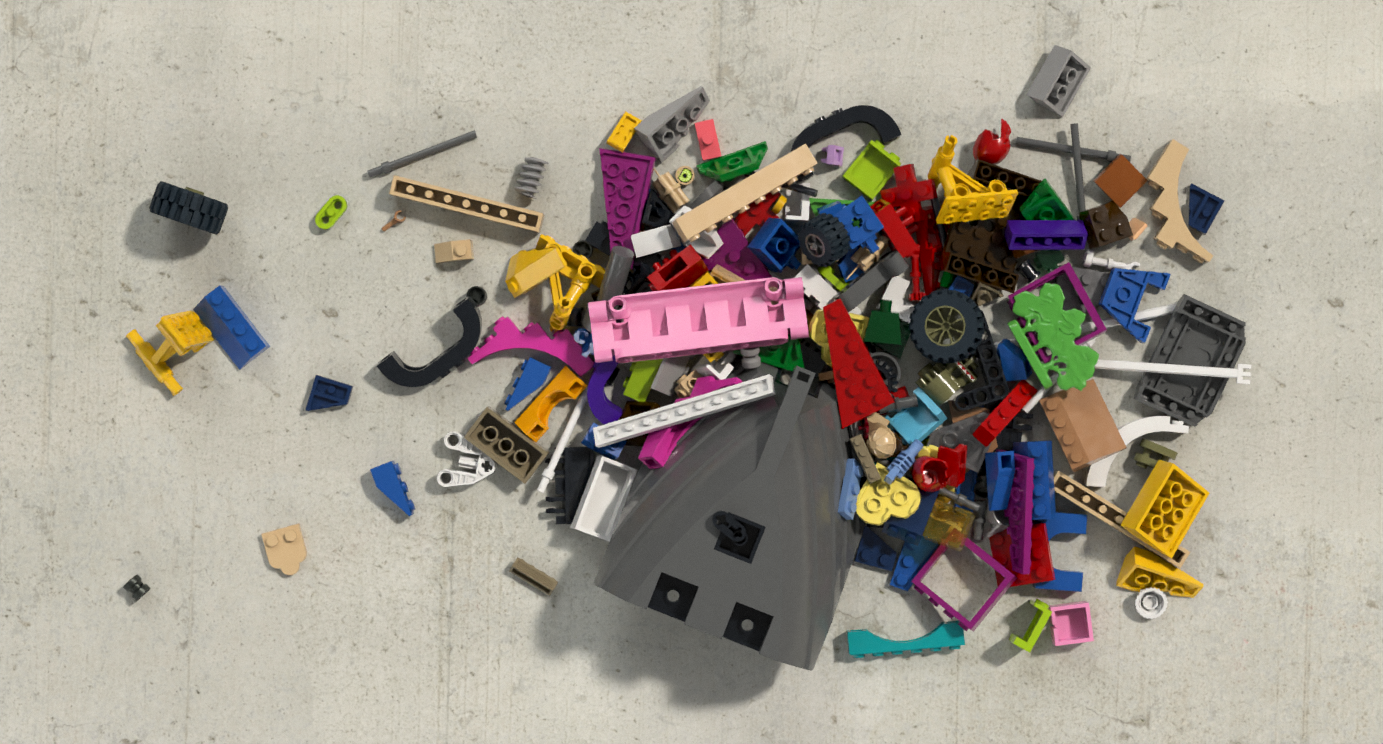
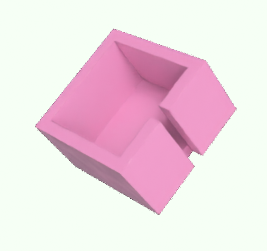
[1048,601,1094,646]

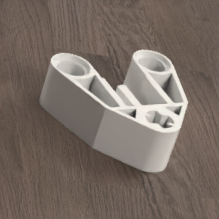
[437,432,497,487]

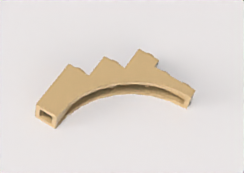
[1146,139,1213,264]

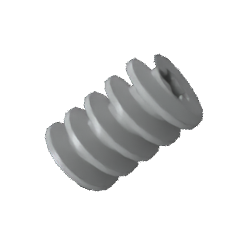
[514,157,549,199]

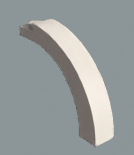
[1083,416,1189,487]

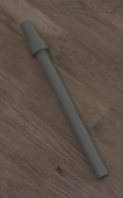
[1070,123,1086,220]
[367,130,477,178]
[1016,137,1131,162]
[873,456,980,512]

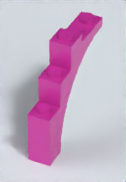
[467,316,594,377]
[638,376,743,469]

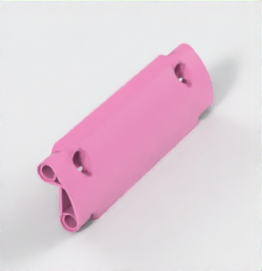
[588,277,809,363]

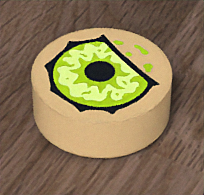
[675,166,695,185]

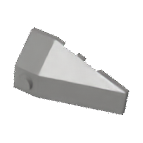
[634,86,710,163]

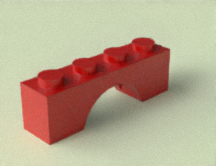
[972,380,1038,448]

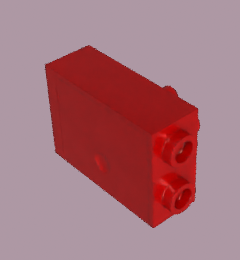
[870,199,919,258]
[647,244,709,291]

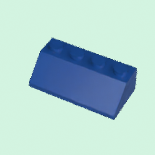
[193,285,270,370]
[1013,440,1056,520]

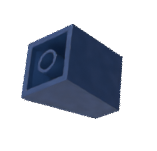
[882,476,939,546]

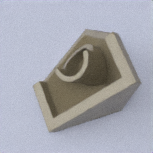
[970,282,1004,306]

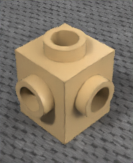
[674,370,702,398]

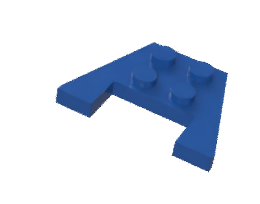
[1099,268,1171,343]

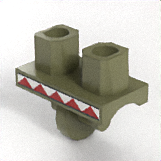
[944,354,978,387]

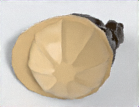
[865,422,909,459]

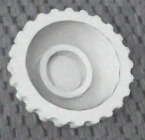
[1134,587,1168,619]

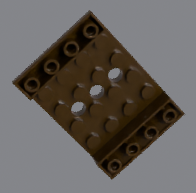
[942,159,1041,293]

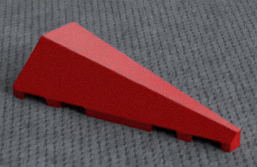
[915,206,951,296]

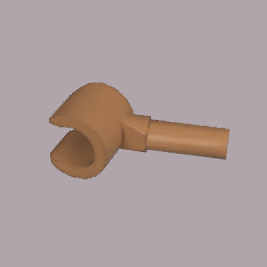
[382,210,406,232]

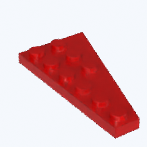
[823,298,895,429]

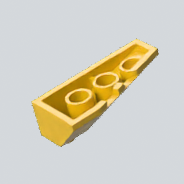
[505,248,567,298]
[1116,546,1204,598]

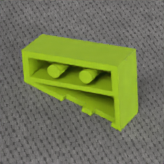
[622,359,663,402]

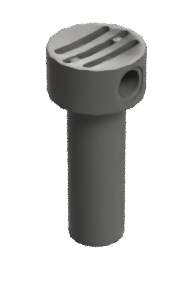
[582,246,634,333]

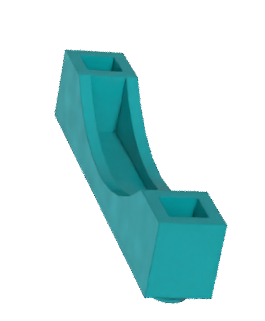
[847,620,965,658]

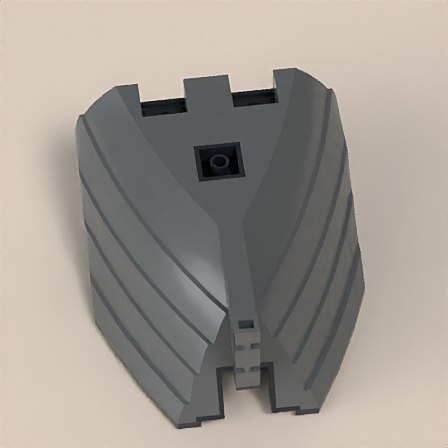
[594,355,867,671]

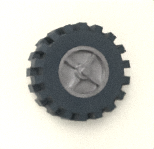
[798,213,850,267]

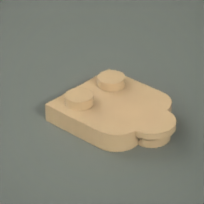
[261,523,307,575]

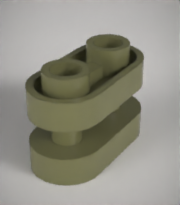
[1133,438,1178,469]

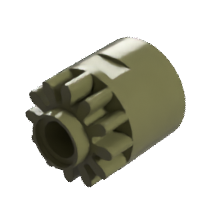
[915,362,962,407]

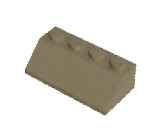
[464,406,550,484]

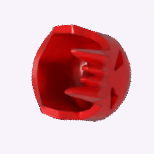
[973,119,1011,165]
[912,456,951,492]

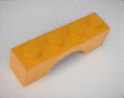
[514,366,588,442]

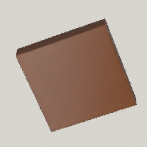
[1093,154,1148,208]

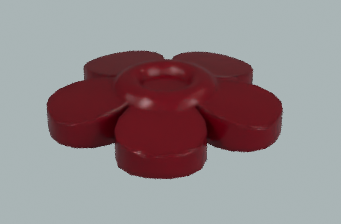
[858,417,869,439]

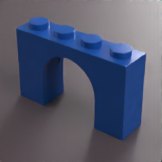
[1033,512,1087,592]

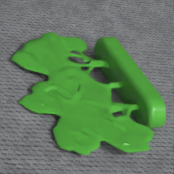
[1007,283,1099,391]

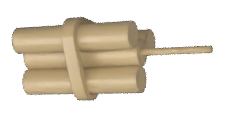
[652,168,690,213]
[846,233,889,280]

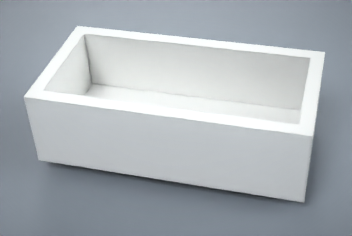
[571,455,637,542]

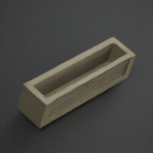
[850,434,881,484]
[509,557,558,596]

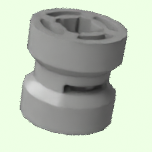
[740,347,761,369]

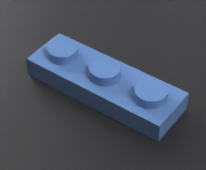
[838,458,863,520]

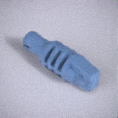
[884,439,923,485]

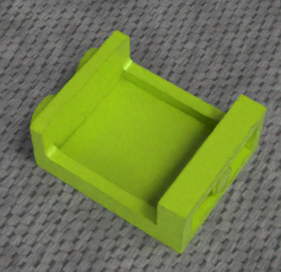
[842,140,901,201]
[1008,599,1052,652]

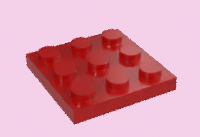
[989,522,1055,587]

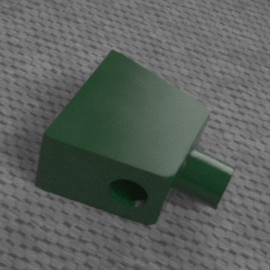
[864,299,901,345]

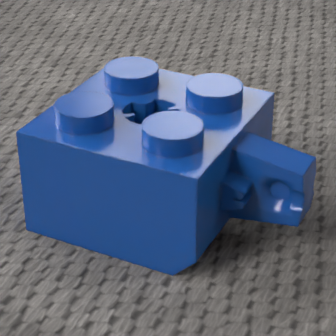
[833,196,884,254]
[747,217,801,273]

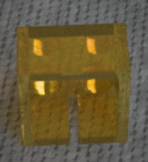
[922,499,975,552]

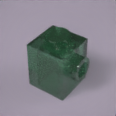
[1033,250,1065,273]

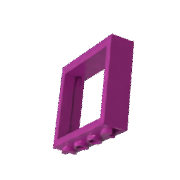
[1007,262,1107,364]
[911,528,1017,632]

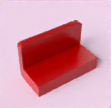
[937,444,967,487]

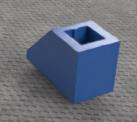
[997,339,1032,381]

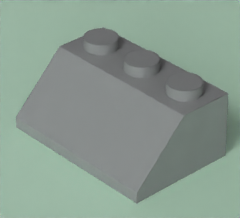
[1027,45,1091,117]
[651,355,695,397]

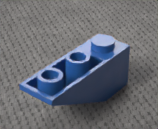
[504,357,552,411]
[985,451,1015,511]
[370,461,415,516]

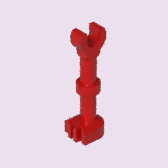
[909,244,926,301]

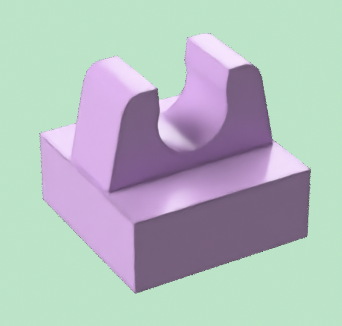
[821,145,844,167]

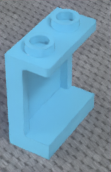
[885,387,948,446]

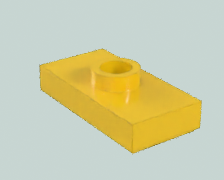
[606,111,642,153]

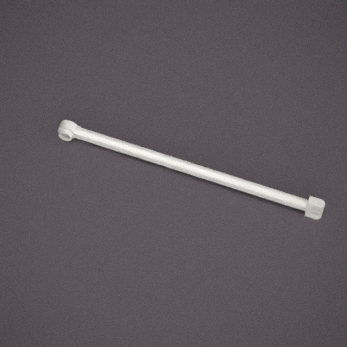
[973,300,1179,361]
[1031,358,1252,384]

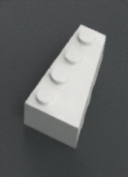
[795,264,862,315]

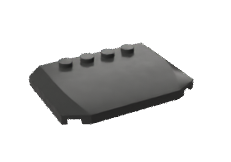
[1133,294,1246,427]

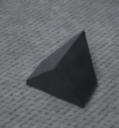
[642,188,675,228]

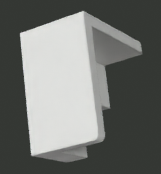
[785,183,810,223]
[669,205,724,259]
[631,224,681,258]
[876,276,915,324]
[691,350,737,380]

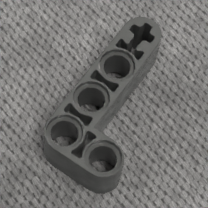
[834,251,909,312]

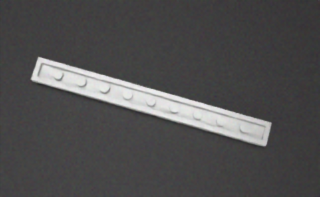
[593,374,776,448]

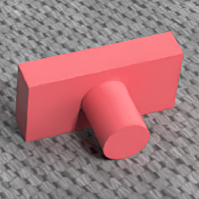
[694,119,721,161]

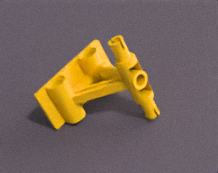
[927,135,1018,224]
[535,234,605,333]
[126,310,214,396]

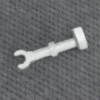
[1082,249,1140,270]

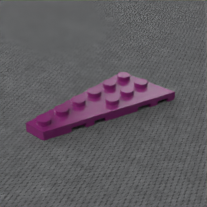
[599,148,656,270]
[700,219,772,280]
[996,450,1035,575]

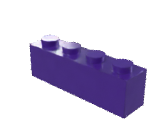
[1004,220,1088,250]

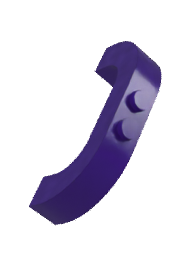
[587,355,623,424]

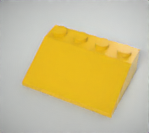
[1121,460,1209,559]

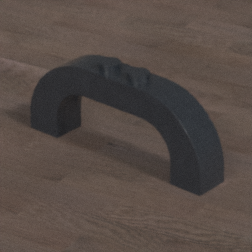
[791,105,902,184]
[377,295,482,387]

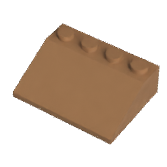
[1039,379,1127,472]

